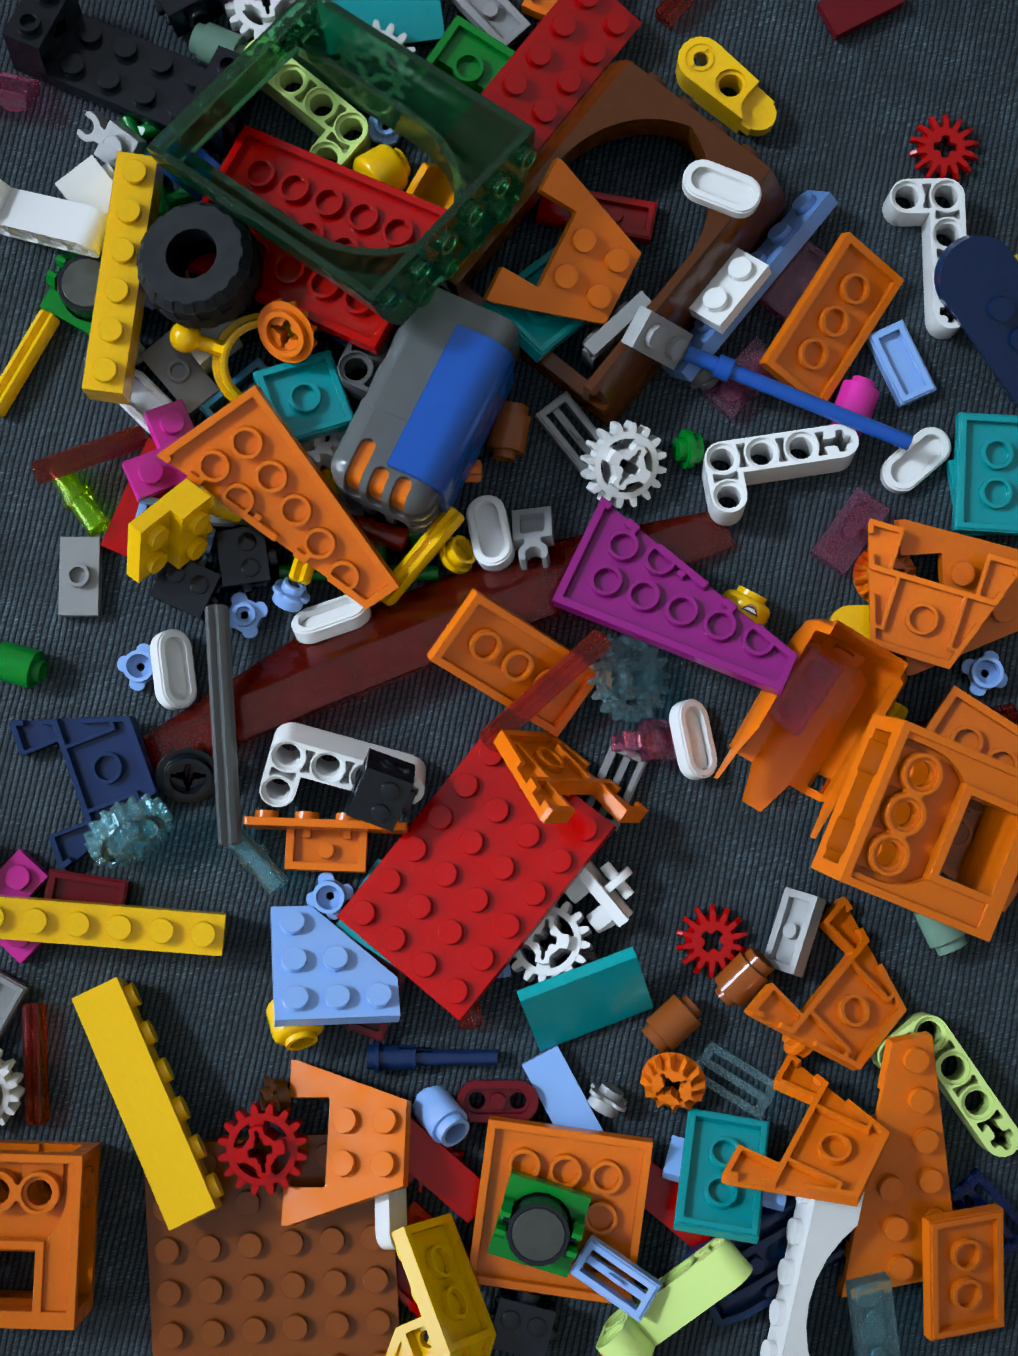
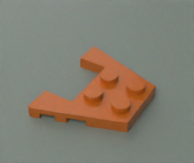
[482,158,641,325]
[868,518,1018,669]
[894,519,1018,676]
[493,729,648,824]
[744,896,907,1071]
[721,1054,890,1207]
[281,1060,411,1226]

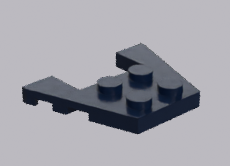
[9,716,161,870]

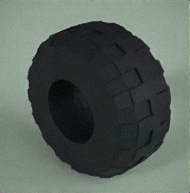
[136,201,264,329]

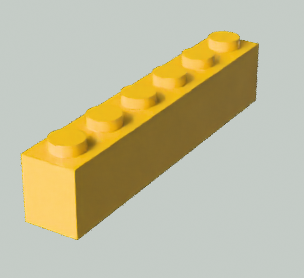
[82,151,164,405]
[0,895,227,956]
[72,977,224,1231]

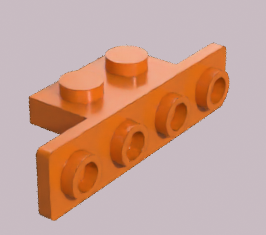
[243,810,409,873]

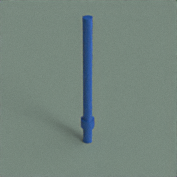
[683,346,913,451]

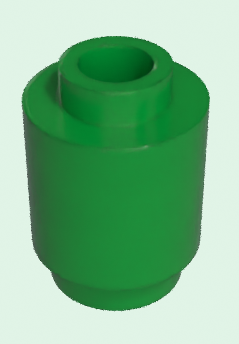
[0,641,48,689]

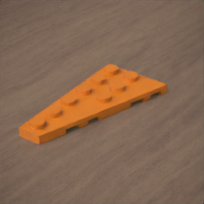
[156,384,401,609]
[836,1031,952,1298]

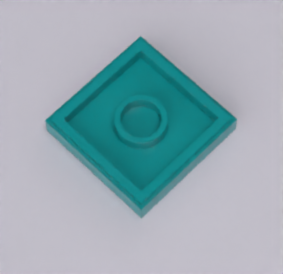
[253,350,354,443]

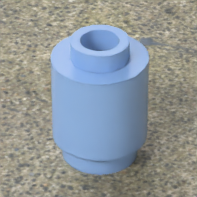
[412,1085,469,1147]

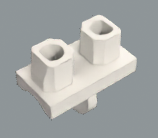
[565,860,634,933]

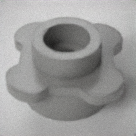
[587,1081,628,1119]

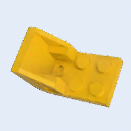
[385,1213,497,1356]

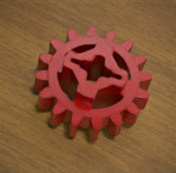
[217,1101,309,1195]

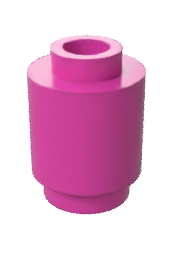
[831,375,880,437]

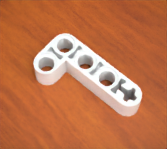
[882,178,967,340]
[0,179,108,258]
[702,424,859,526]
[259,722,426,807]

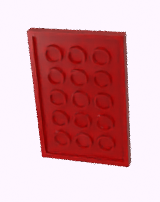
[187,125,454,355]
[336,727,616,1021]

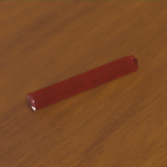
[479,629,611,751]

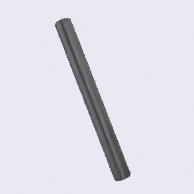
[204,604,242,846]

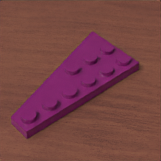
[552,496,798,697]

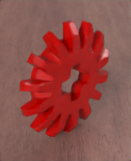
[909,114,979,181]
[676,904,748,978]

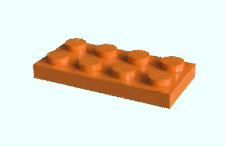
[758,232,904,401]
[427,588,603,737]

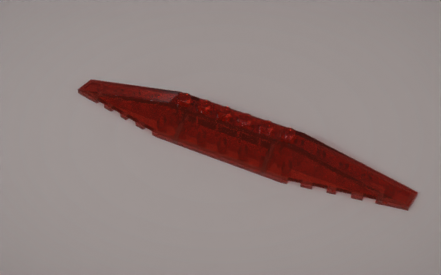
[143,512,735,772]

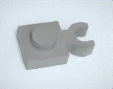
[76,111,147,170]
[512,506,554,571]

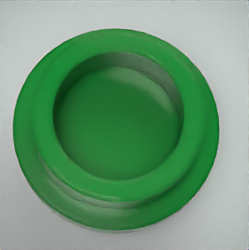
[672,429,704,469]

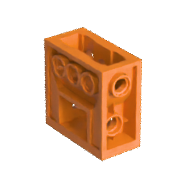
[810,713,1018,942]
[0,1139,101,1330]

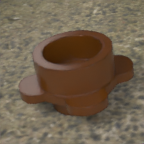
[259,1076,291,1113]

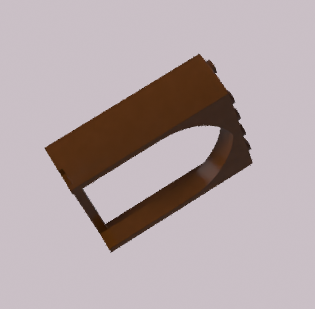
[429,60,786,428]

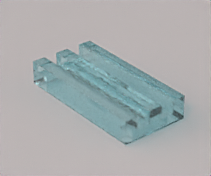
[697,1040,778,1120]

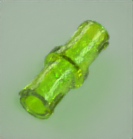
[45,459,110,537]

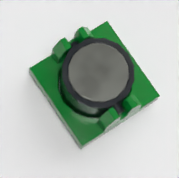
[39,252,102,336]
[487,1169,591,1278]

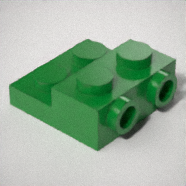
[414,15,515,124]

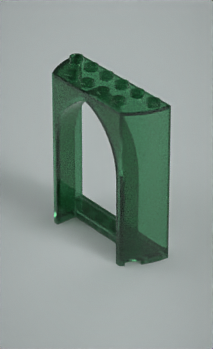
[146,0,537,325]

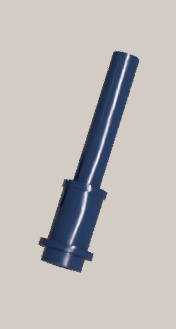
[367,1041,498,1074]

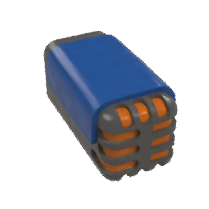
[330,284,520,534]

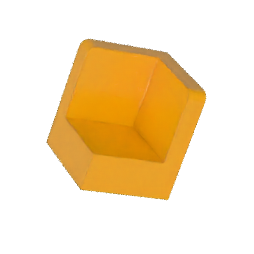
[406,162,468,215]

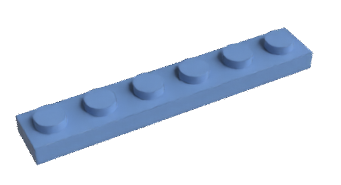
[661,190,838,382]

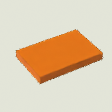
[922,1203,1005,1341]

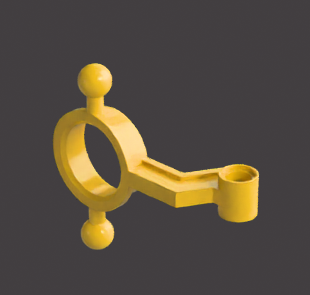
[169,313,351,523]

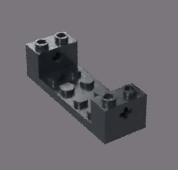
[2,0,259,158]

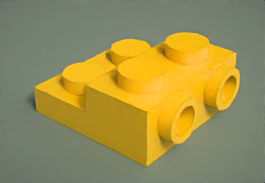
[126,478,215,583]

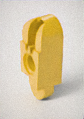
[675,36,777,137]

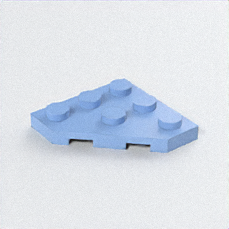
[270,906,401,1027]

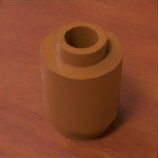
[486,401,532,463]
[714,946,775,1008]
[641,994,702,1053]

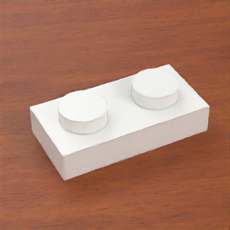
[689,248,772,334]

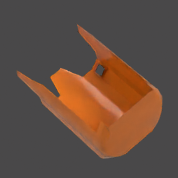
[714,618,909,839]

